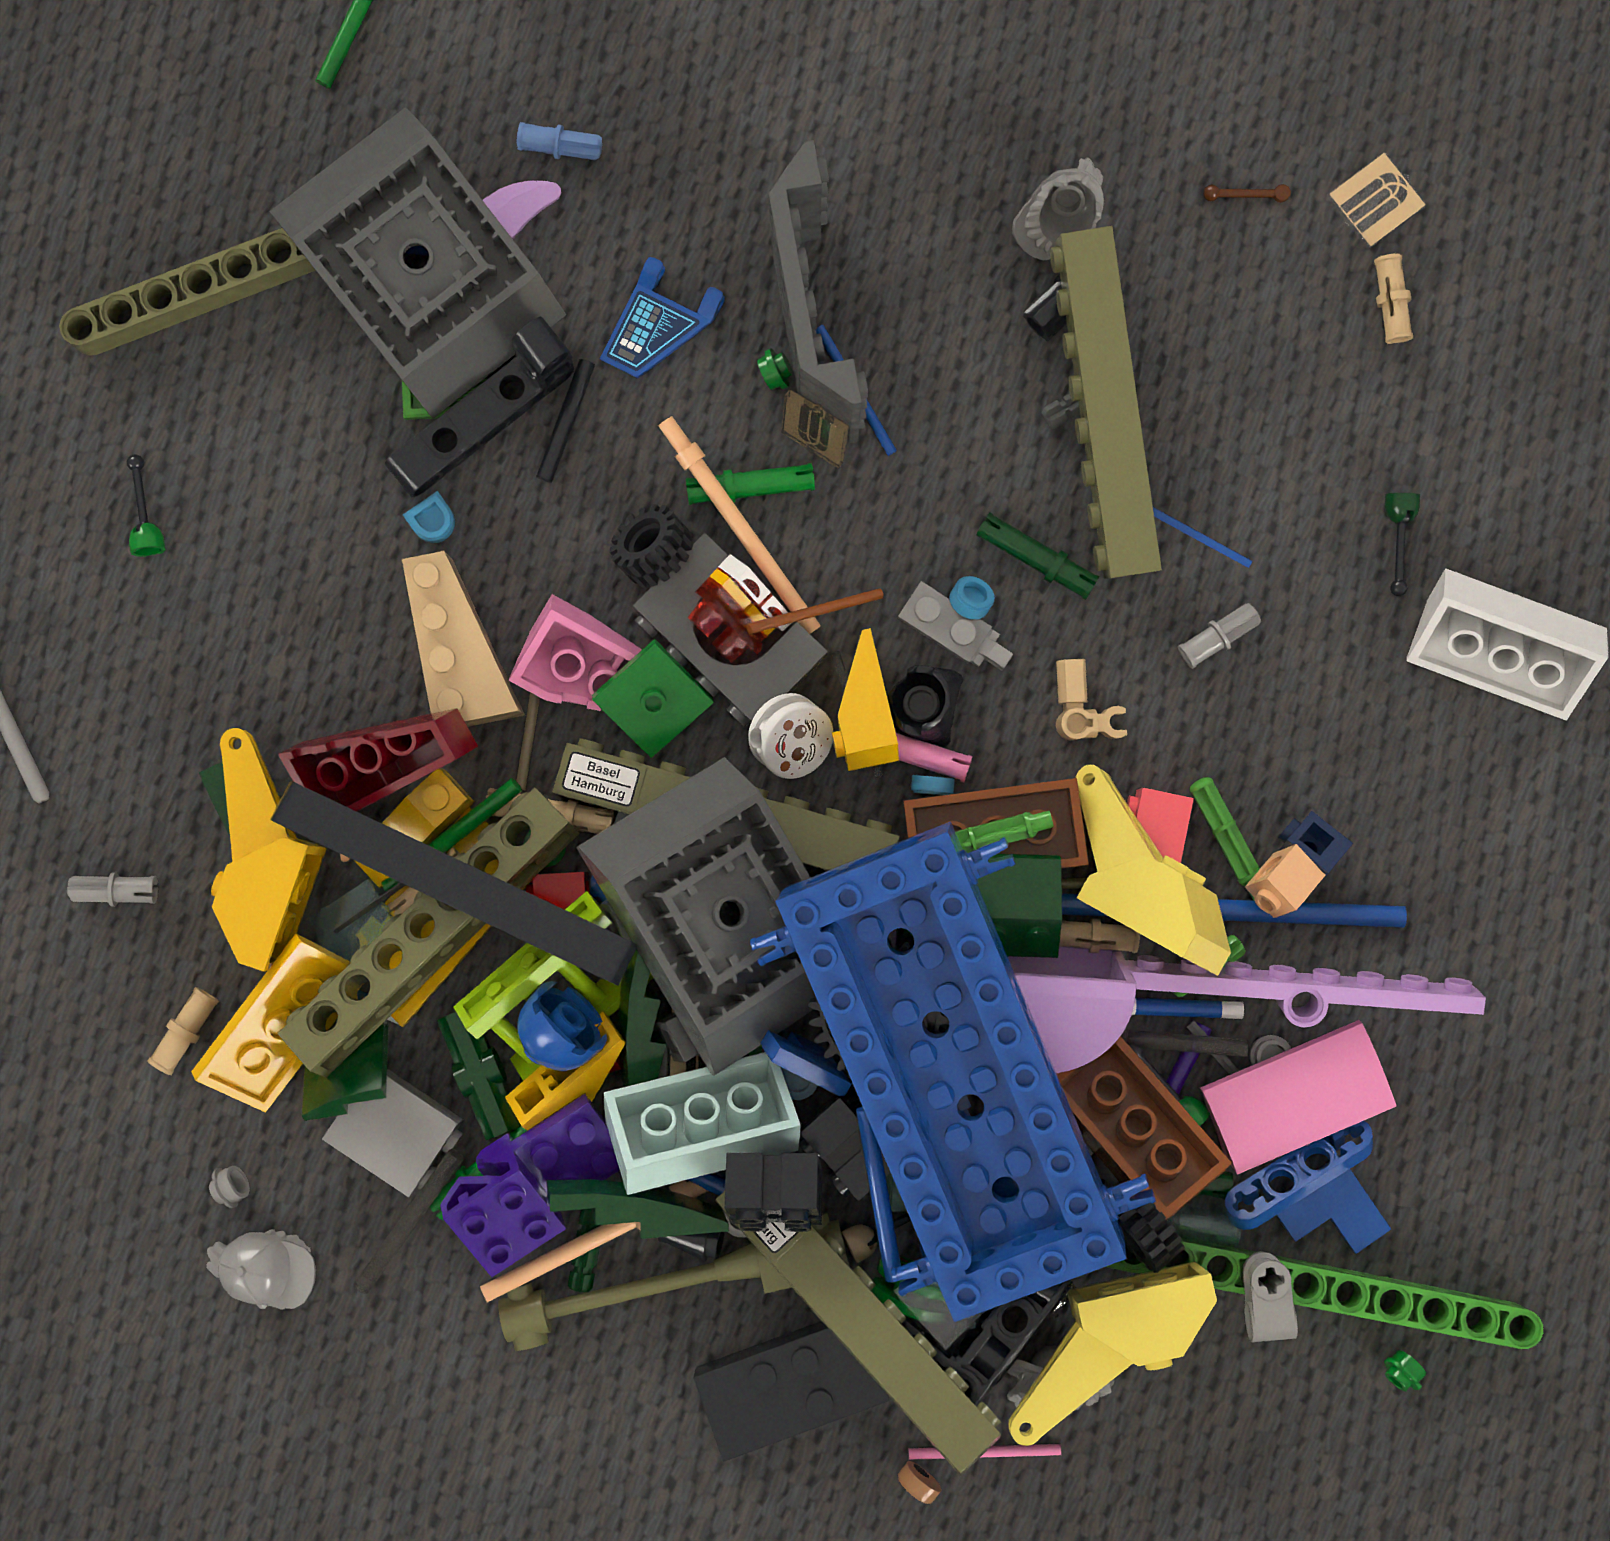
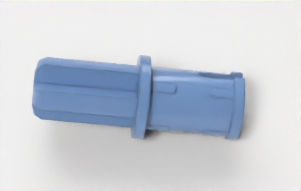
[517,122,602,160]

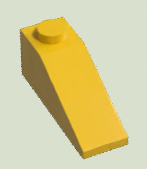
[832,628,899,771]
[354,768,475,888]
[505,1012,625,1130]

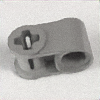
[1242,1251,1298,1342]

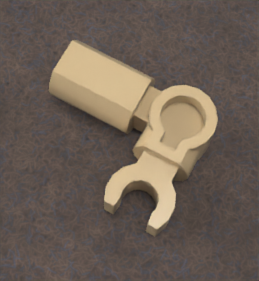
[1056,659,1127,741]

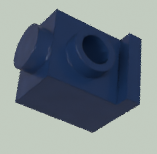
[1278,811,1353,888]

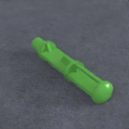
[1189,777,1260,901]
[955,811,1054,853]

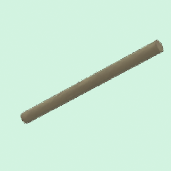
[516,692,540,791]

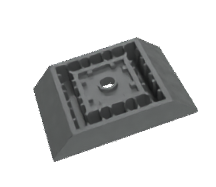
[269,107,567,419]
[576,757,816,1076]

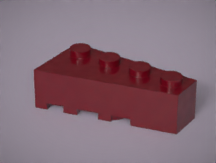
[278,708,478,811]

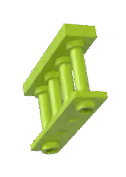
[453,891,654,1081]

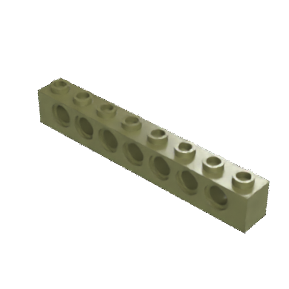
[277,787,580,1077]

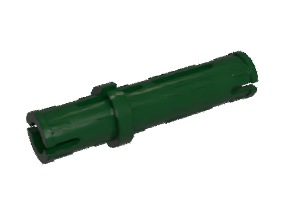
[976,512,1100,600]

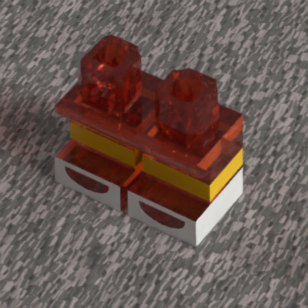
[687,554,791,663]

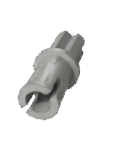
[1178,603,1261,669]
[67,872,158,907]

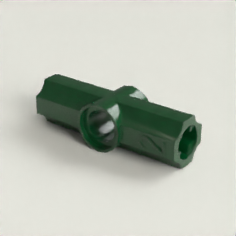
[437,1012,521,1140]

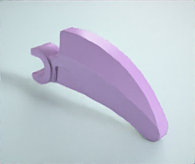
[483,181,561,239]

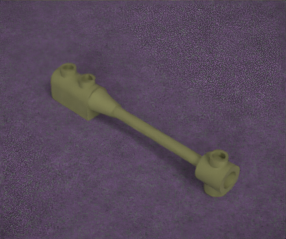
[498,1212,850,1351]

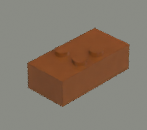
[904,778,1089,869]
[1057,1036,1232,1221]

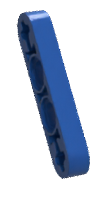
[1225,1121,1373,1230]

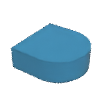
[403,491,455,543]

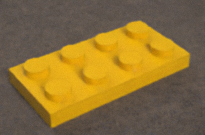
[191,933,364,1112]

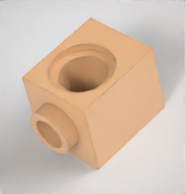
[1245,844,1325,918]

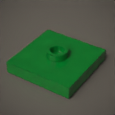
[592,639,714,758]

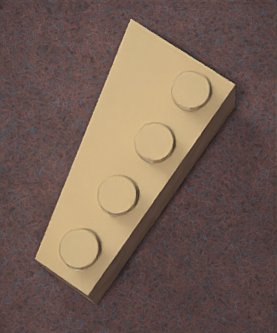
[402,551,525,727]

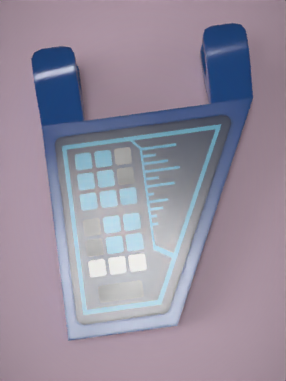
[600,257,725,379]

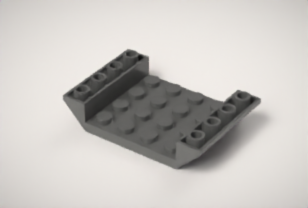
[768,140,868,443]

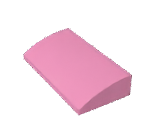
[1200,1020,1396,1175]

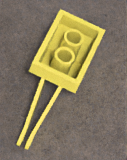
[1076,765,1231,976]
[1008,1262,1217,1446]

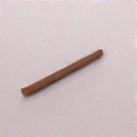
[747,588,883,634]

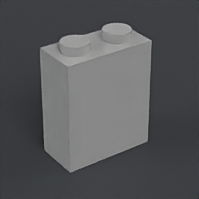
[322,1069,464,1197]

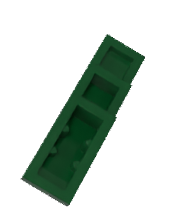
[618,941,666,1087]
[546,1179,729,1239]

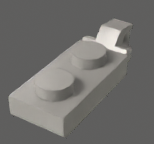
[898,581,1013,671]

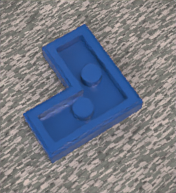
[761,1030,852,1097]
[1276,1155,1391,1254]

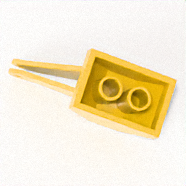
[211,728,327,972]

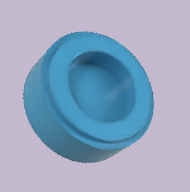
[949,576,995,620]
[911,775,955,795]

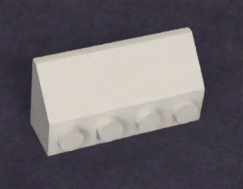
[1406,568,1608,721]

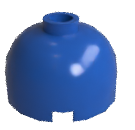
[517,981,607,1071]

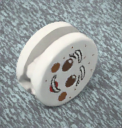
[748,693,833,779]

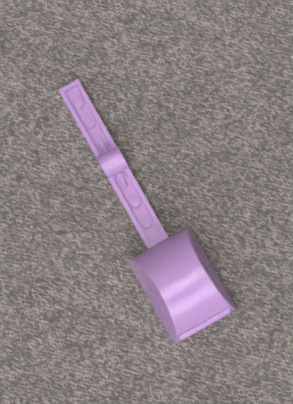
[1008,946,1486,1073]

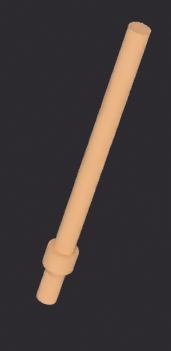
[658,416,821,634]
[480,1173,715,1302]

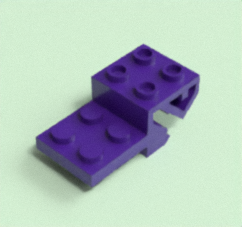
[440,1094,620,1277]

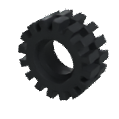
[610,504,693,587]
[1118,1203,1184,1273]

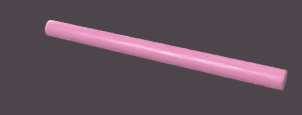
[908,1444,1061,1460]

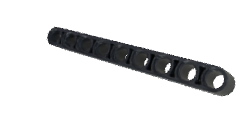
[270,781,638,986]

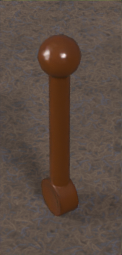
[1203,184,1291,203]

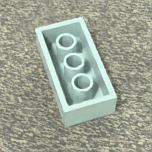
[604,1052,801,1195]

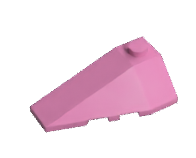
[509,594,642,711]

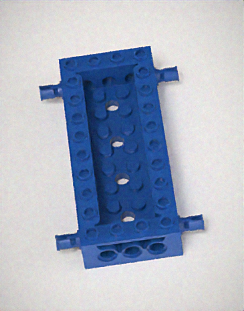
[750,821,1156,1322]

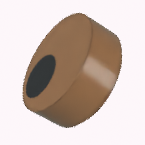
[898,1461,942,1504]

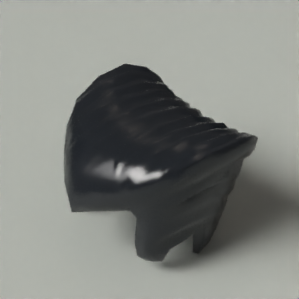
[888,665,963,748]

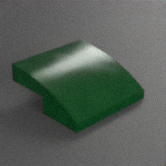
[302,1020,388,1121]

